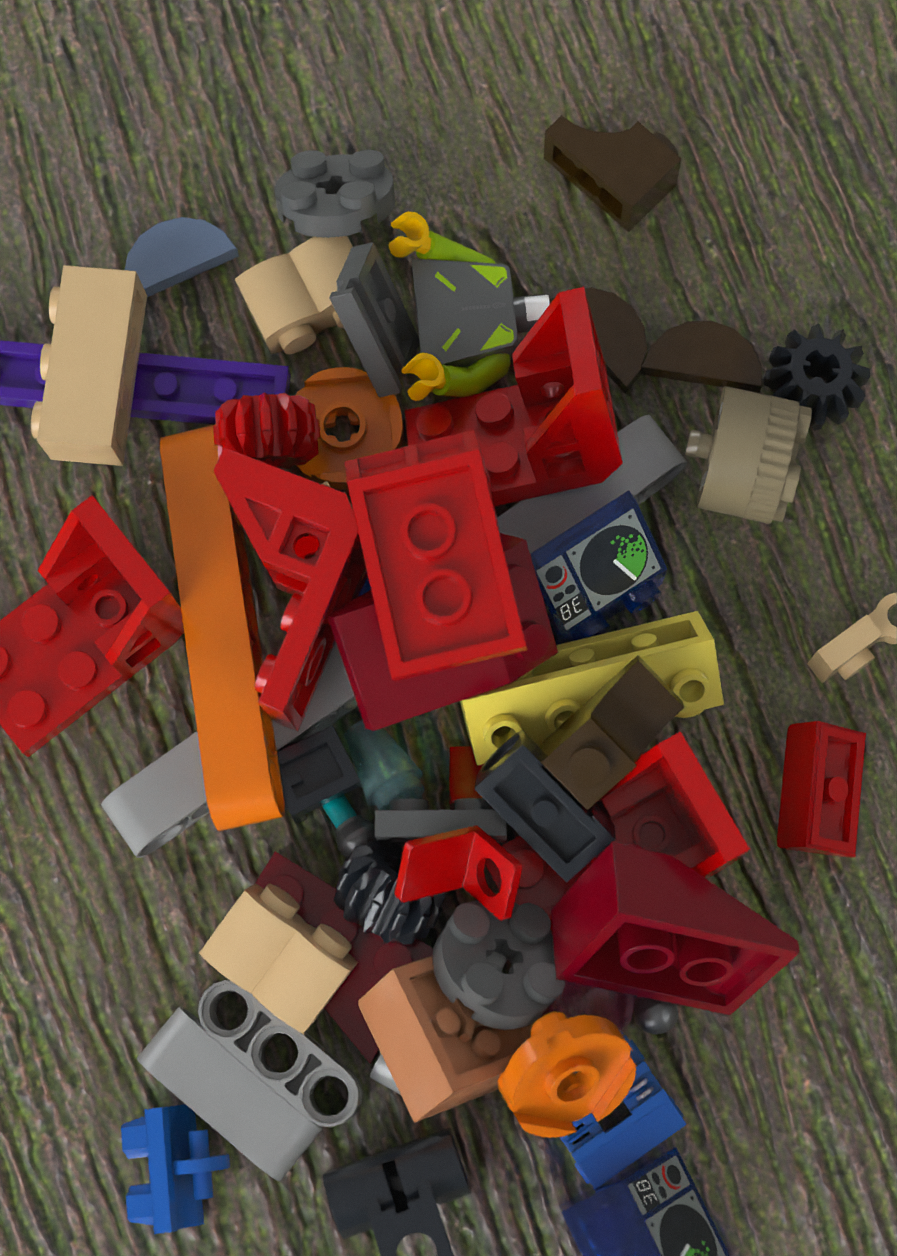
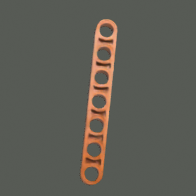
[159,424,285,831]

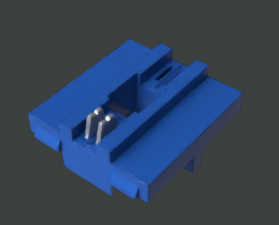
[560,1035,687,1189]

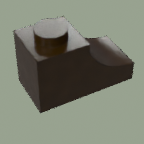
[544,115,682,233]
[541,655,684,810]

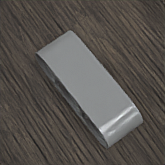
[198,980,363,1127]
[137,1006,323,1181]

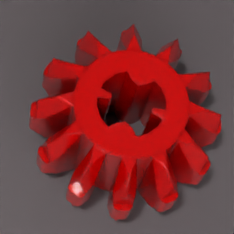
[213,392,321,469]

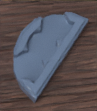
[125,217,239,297]

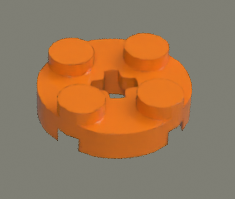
[295,367,404,490]
[498,1012,636,1138]

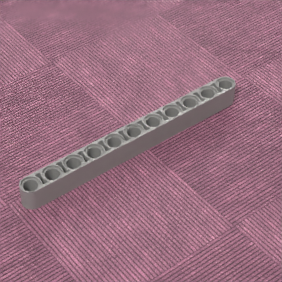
[101,415,687,858]

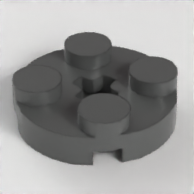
[275,150,395,238]
[433,900,565,1029]

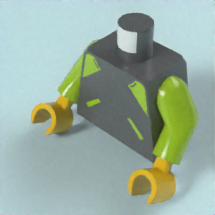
[389,211,550,401]

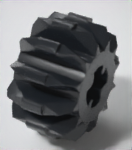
[763,323,870,432]
[333,841,446,945]

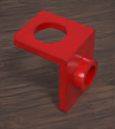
[395,825,522,920]

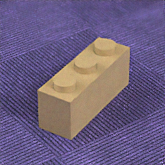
[31,265,147,466]

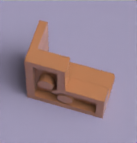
[358,956,537,1123]

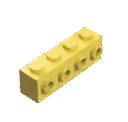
[460,611,724,765]

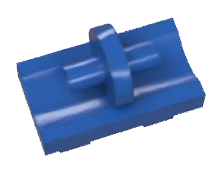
[121,1104,230,1234]

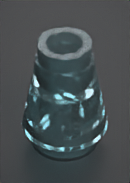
[344,720,425,810]

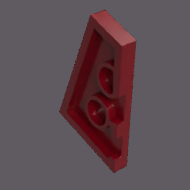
[255,851,433,1064]

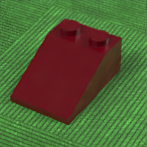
[327,533,558,731]
[551,841,800,1015]

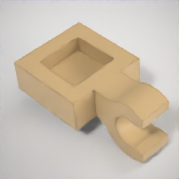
[807,592,897,683]

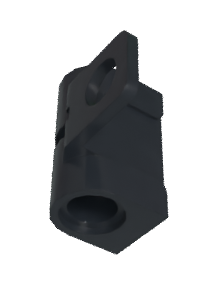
[474,730,615,883]
[323,1127,472,1256]

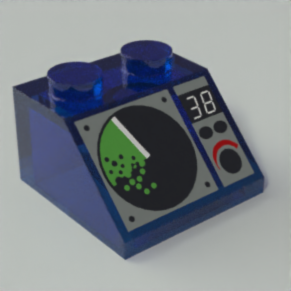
[530,490,667,645]
[559,1147,730,1256]

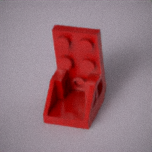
[405,287,623,506]
[345,429,527,682]
[213,447,366,732]
[0,495,184,757]
[485,731,750,932]

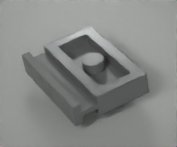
[329,242,420,397]
[375,798,507,846]

